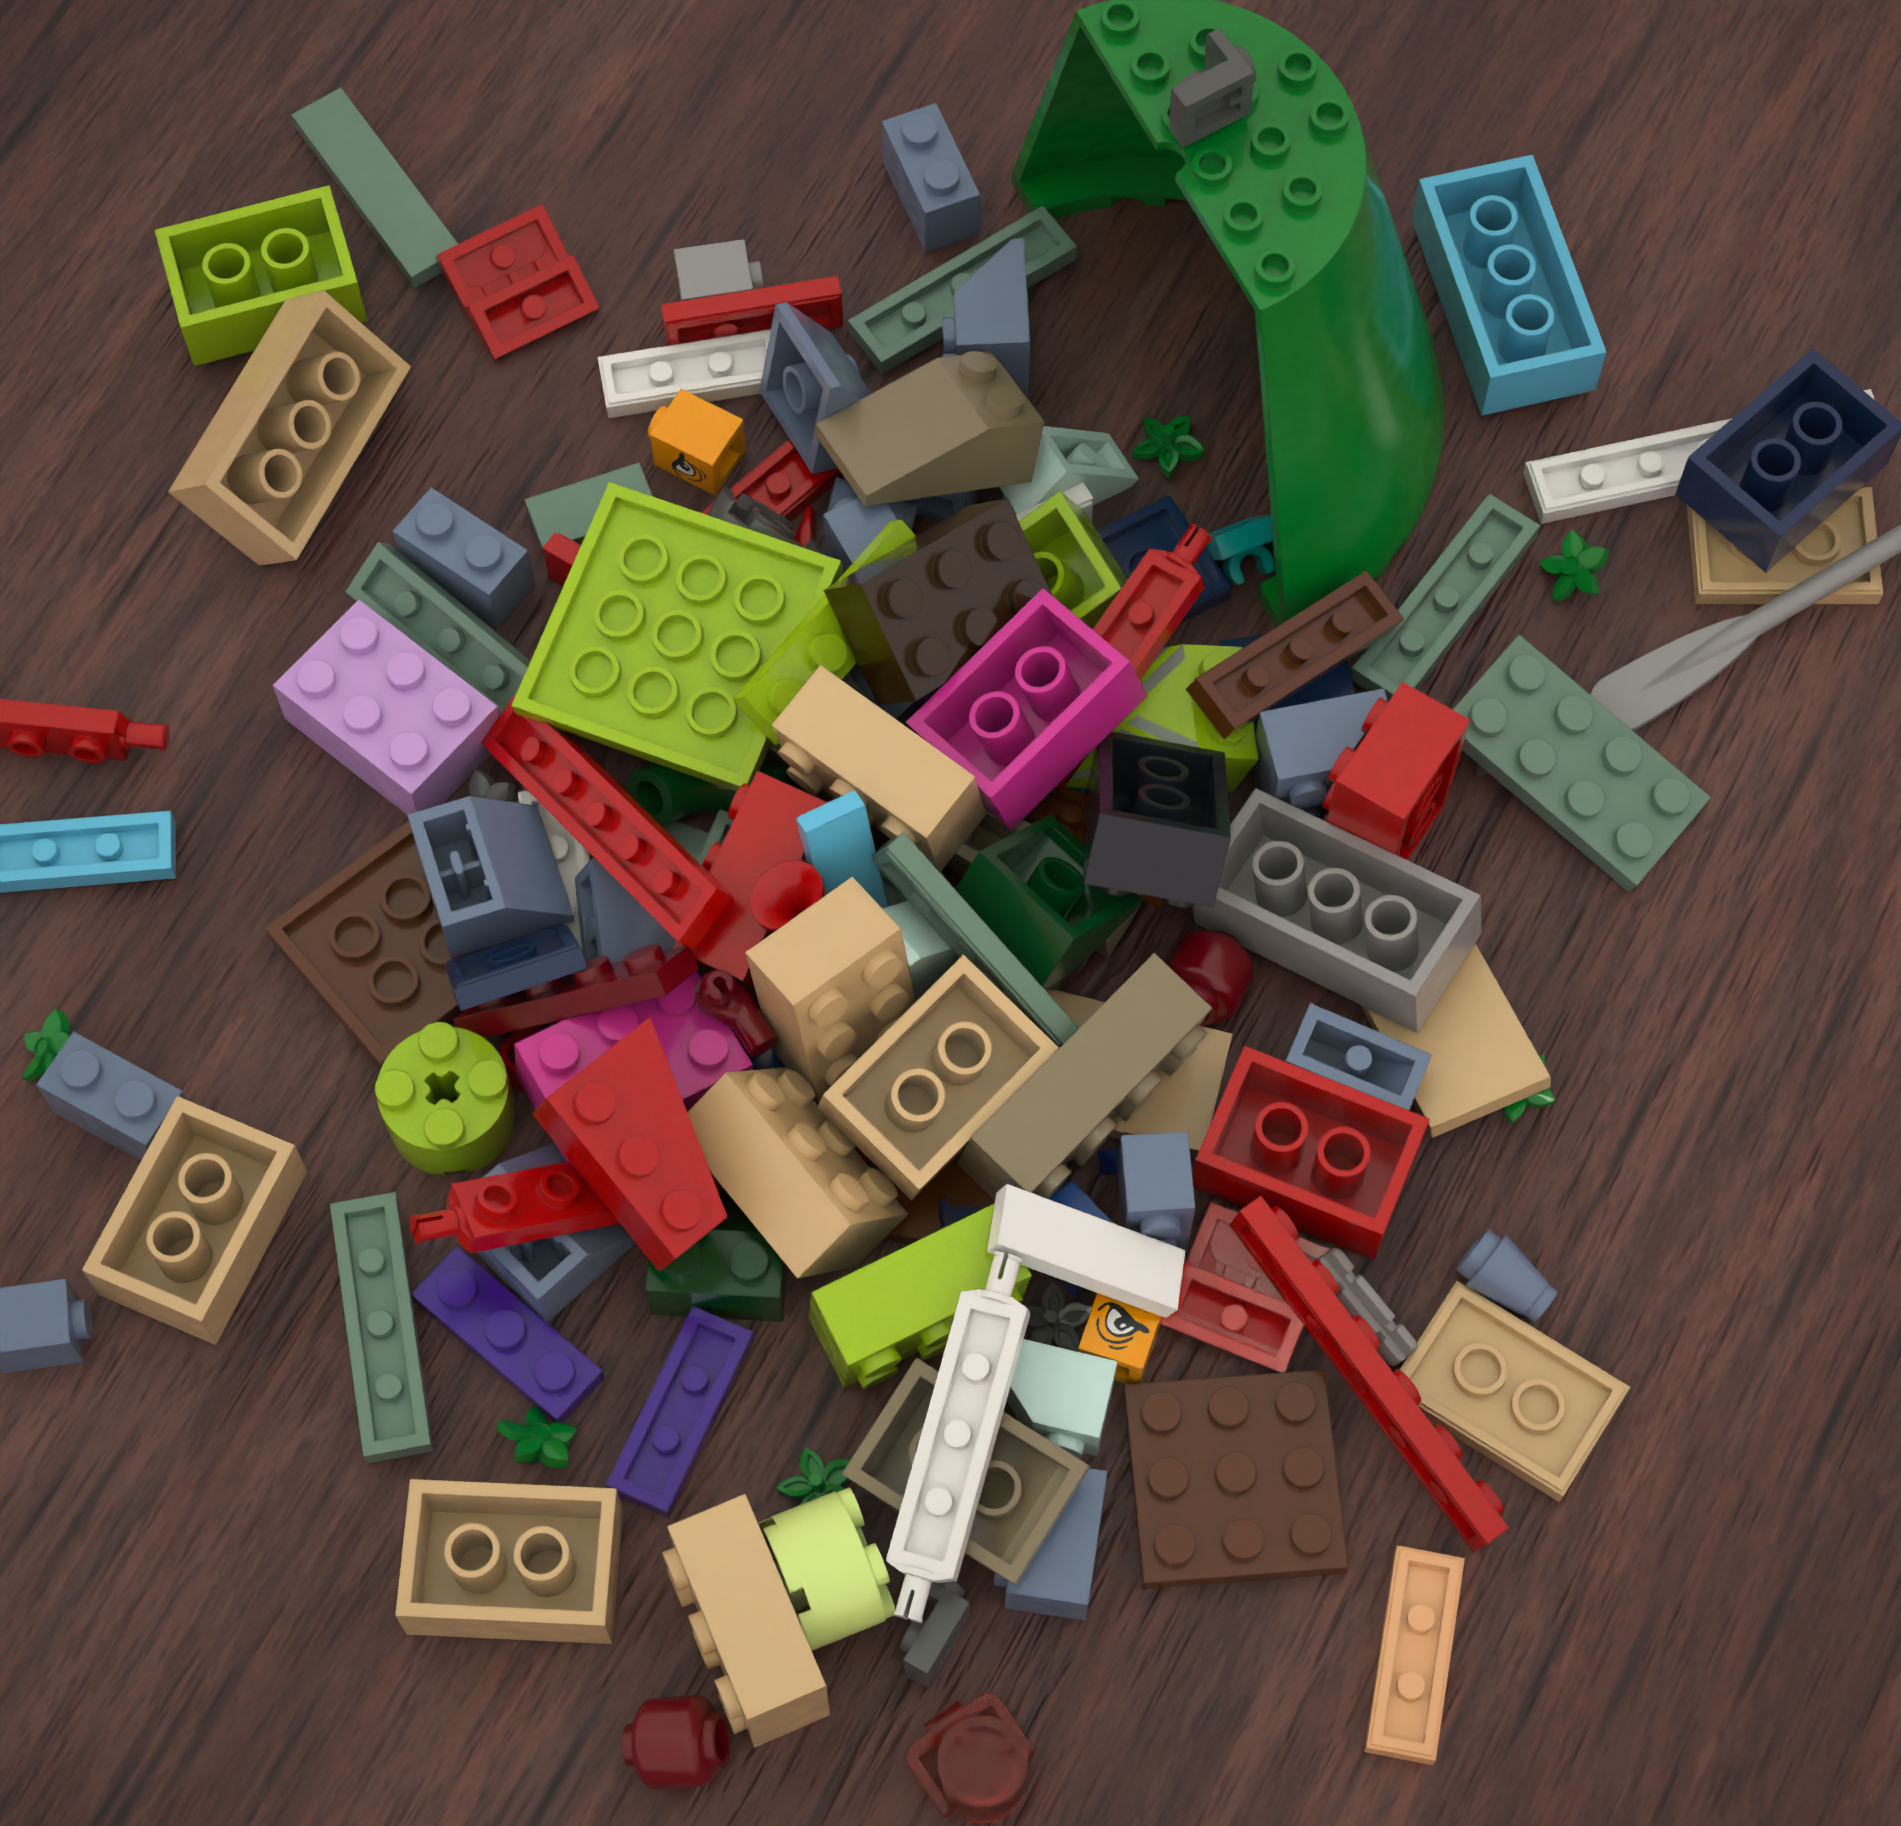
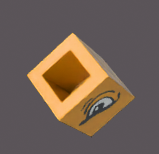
[647,389,746,496]
[1078,1293,1162,1384]

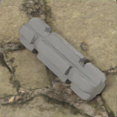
[1317,1248,1417,1366]

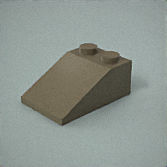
[815,351,1045,506]
[842,1358,1090,1586]

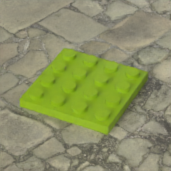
[511,482,844,792]

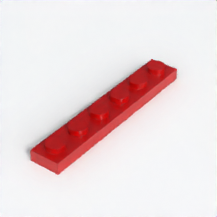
[481,692,733,950]
[1229,1196,1509,1552]

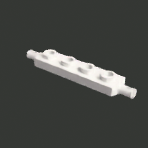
[886,1251,1031,1623]

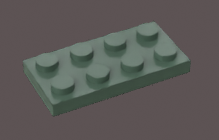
[1453,634,1711,892]

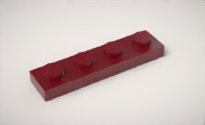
[454,943,699,1038]

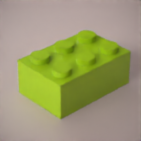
[155,185,368,366]
[808,1203,1032,1390]

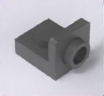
[1169,28,1256,148]
[900,1580,971,1689]

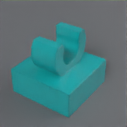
[1205,515,1274,585]

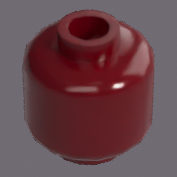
[1167,931,1254,1026]
[622,1695,731,1789]

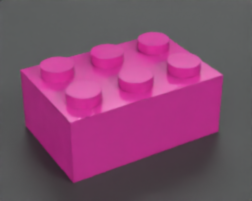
[905,588,1147,831]
[514,971,753,1162]

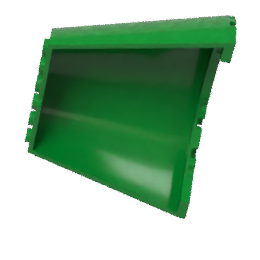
[1011,0,1445,627]

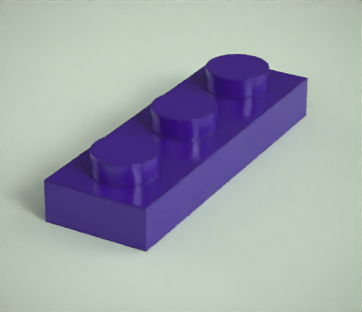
[411,1246,605,1423]
[606,1306,755,1519]

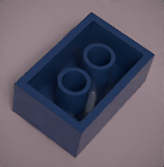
[1675,348,1901,573]

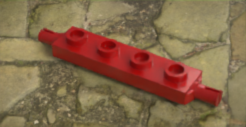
[1058,524,1212,788]
[0,699,170,764]
[410,1161,721,1253]

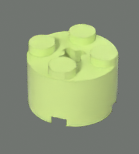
[758,1488,896,1651]

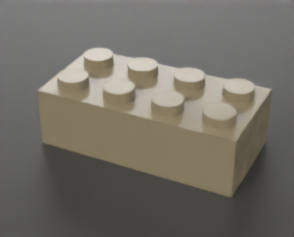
[957,953,1212,1201]

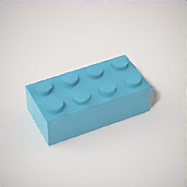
[1411,155,1607,416]

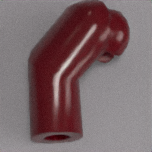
[695,969,778,1057]

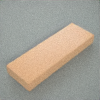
[1364,1545,1465,1765]

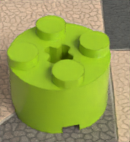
[375,1022,515,1175]

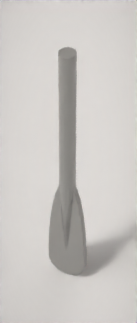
[1591,524,1901,731]

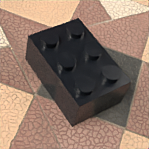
[1084,731,1231,908]

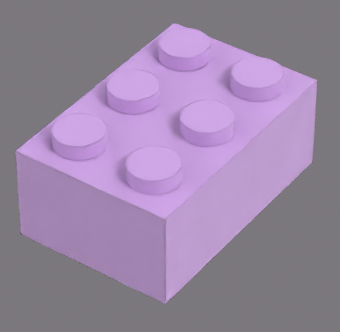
[273,600,500,814]

